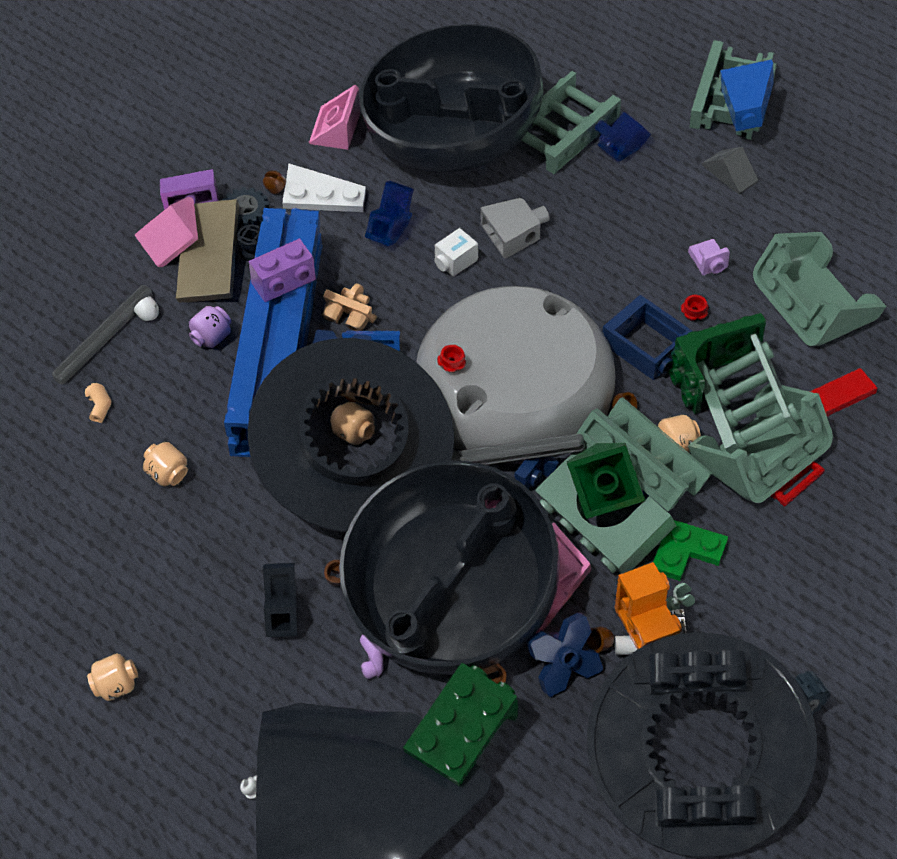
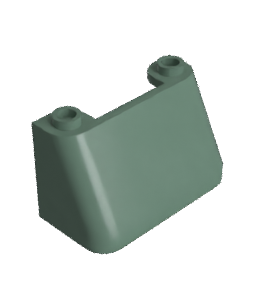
[753,232,887,346]
[688,383,833,503]

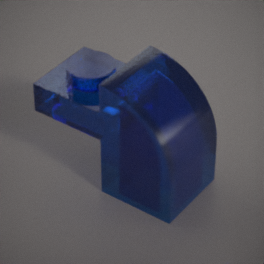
[594,112,651,161]
[365,181,414,246]

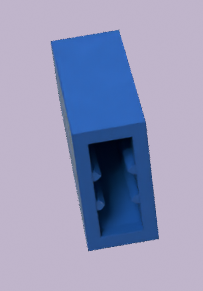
[720,59,774,132]

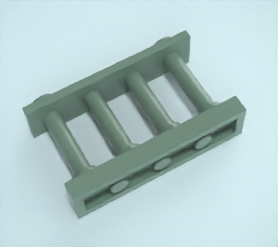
[522,71,621,174]
[697,334,801,454]
[577,397,712,511]

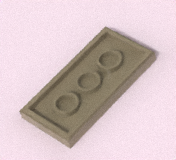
[176,199,239,303]

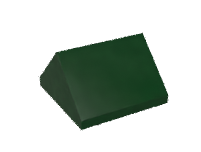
[567,443,645,519]

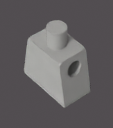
[481,198,549,259]

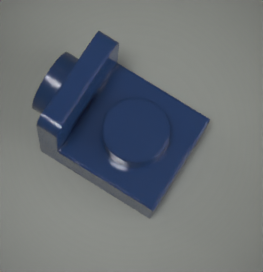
[515,456,559,489]

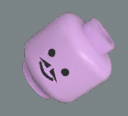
[189,306,231,348]

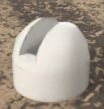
[134,296,159,321]

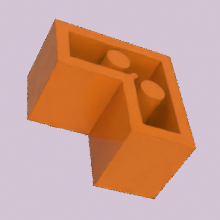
[615,562,682,650]

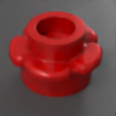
[681,295,709,320]
[437,345,466,372]

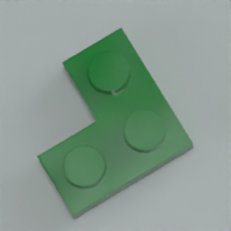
[653,520,728,581]

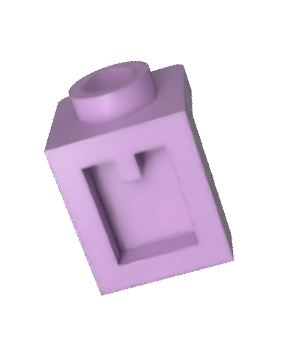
[688,239,730,275]

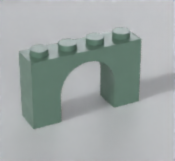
[535,441,676,574]

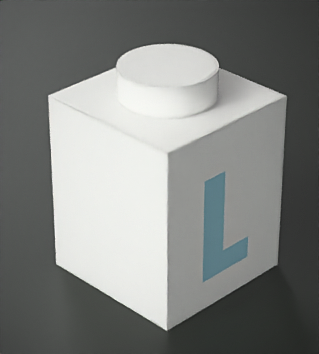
[434,228,478,277]

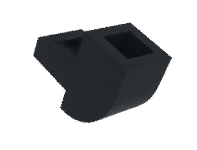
[263,563,298,637]

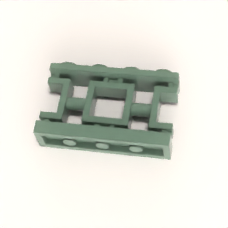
[689,40,777,140]

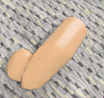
[85,383,112,423]

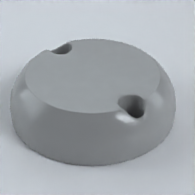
[417,286,616,464]

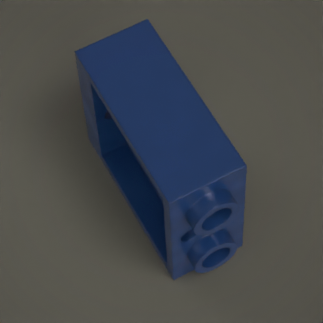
[602,295,692,380]

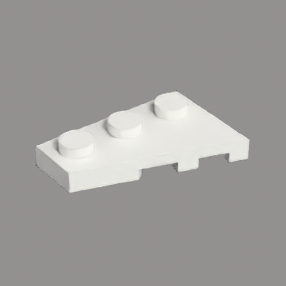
[282,164,366,212]

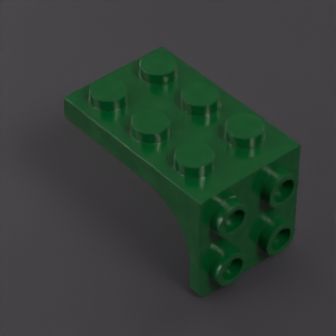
[669,313,766,415]
[403,663,518,787]

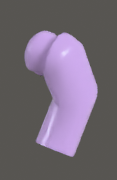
[360,635,383,679]

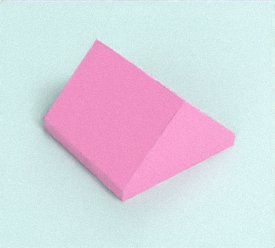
[309,85,360,150]
[135,196,198,267]

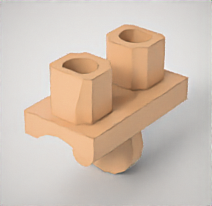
[322,284,377,331]

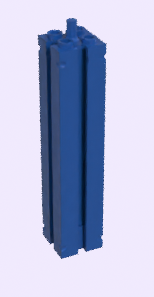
[224,208,322,457]

